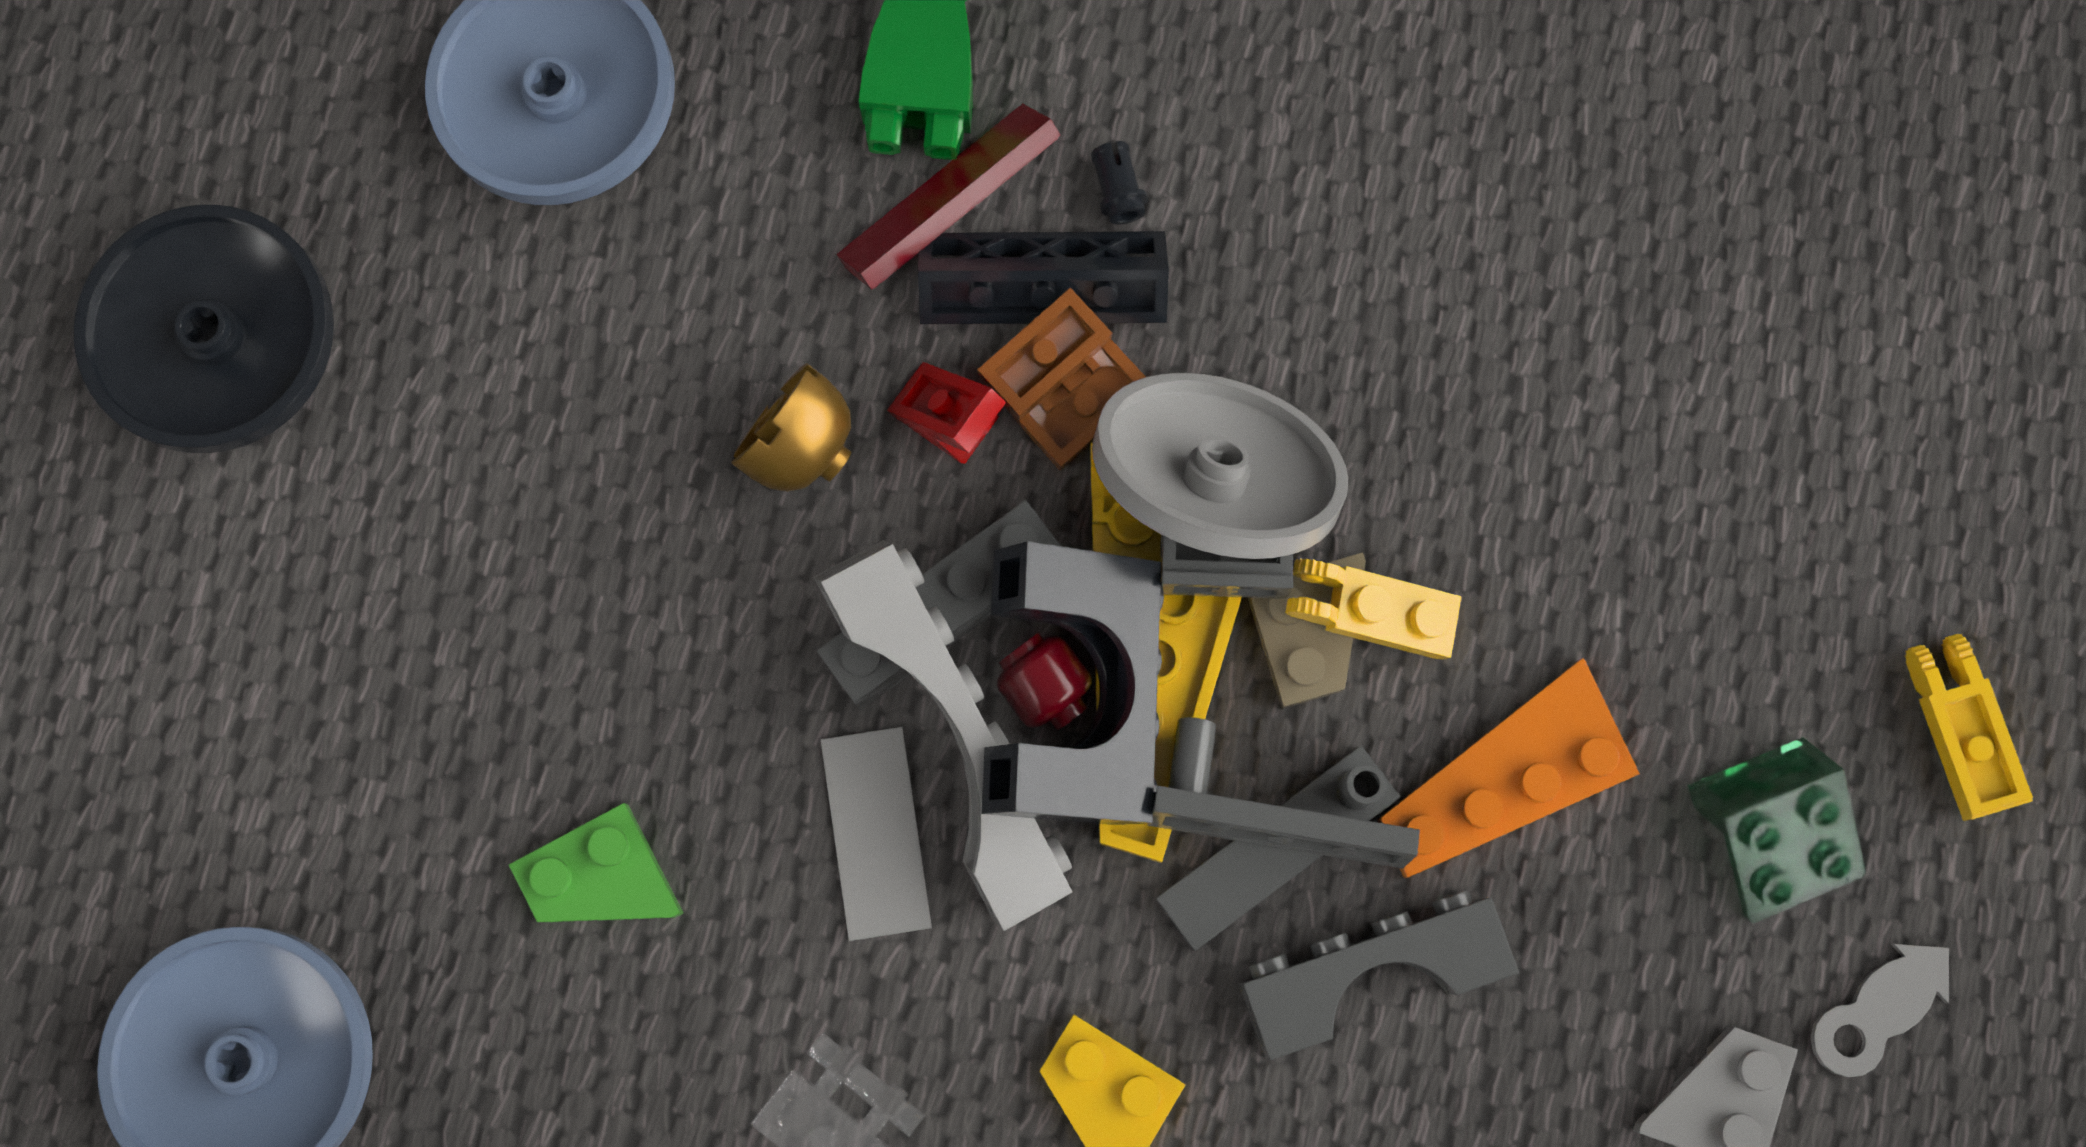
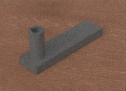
[1147,717,1420,869]
[1156,745,1400,951]

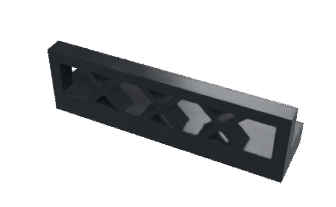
[918,231,1169,324]

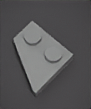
[1633,1027,1798,1147]

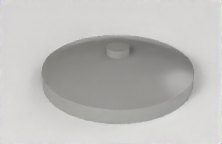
[1092,373,1348,559]

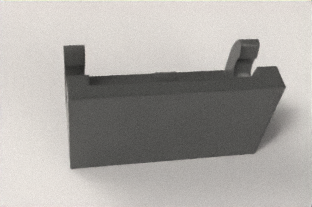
[1160,534,1293,599]

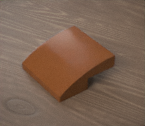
[977,288,1146,471]

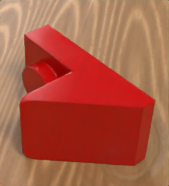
[887,362,1006,464]

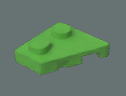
[509,803,683,923]

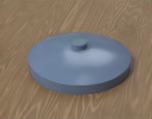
[425,0,675,205]
[97,927,373,1147]

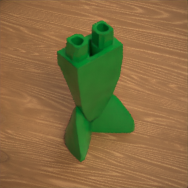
[859,0,973,160]

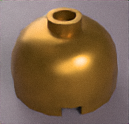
[732,363,851,492]

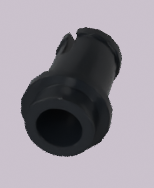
[1091,141,1148,225]

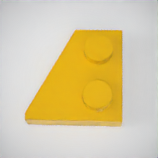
[1040,1014,1185,1147]

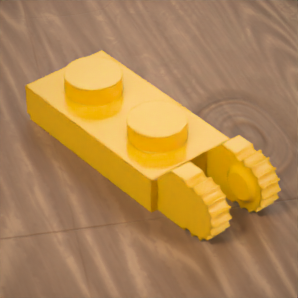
[1285,558,1461,660]
[1904,634,2033,821]

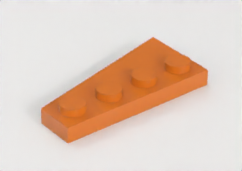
[1377,658,1640,879]

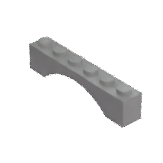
[813,540,1073,931]

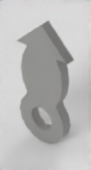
[1810,944,1949,1077]

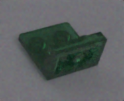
[1688,737,1866,923]

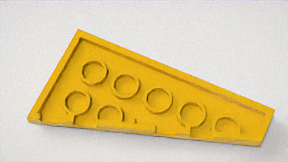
[1090,443,1242,863]

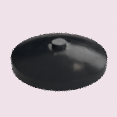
[73,205,334,453]

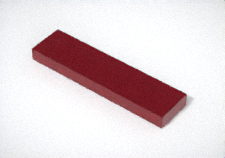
[836,103,1061,290]

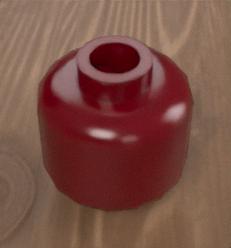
[997,632,1092,731]

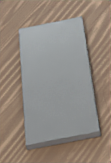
[820,727,932,941]

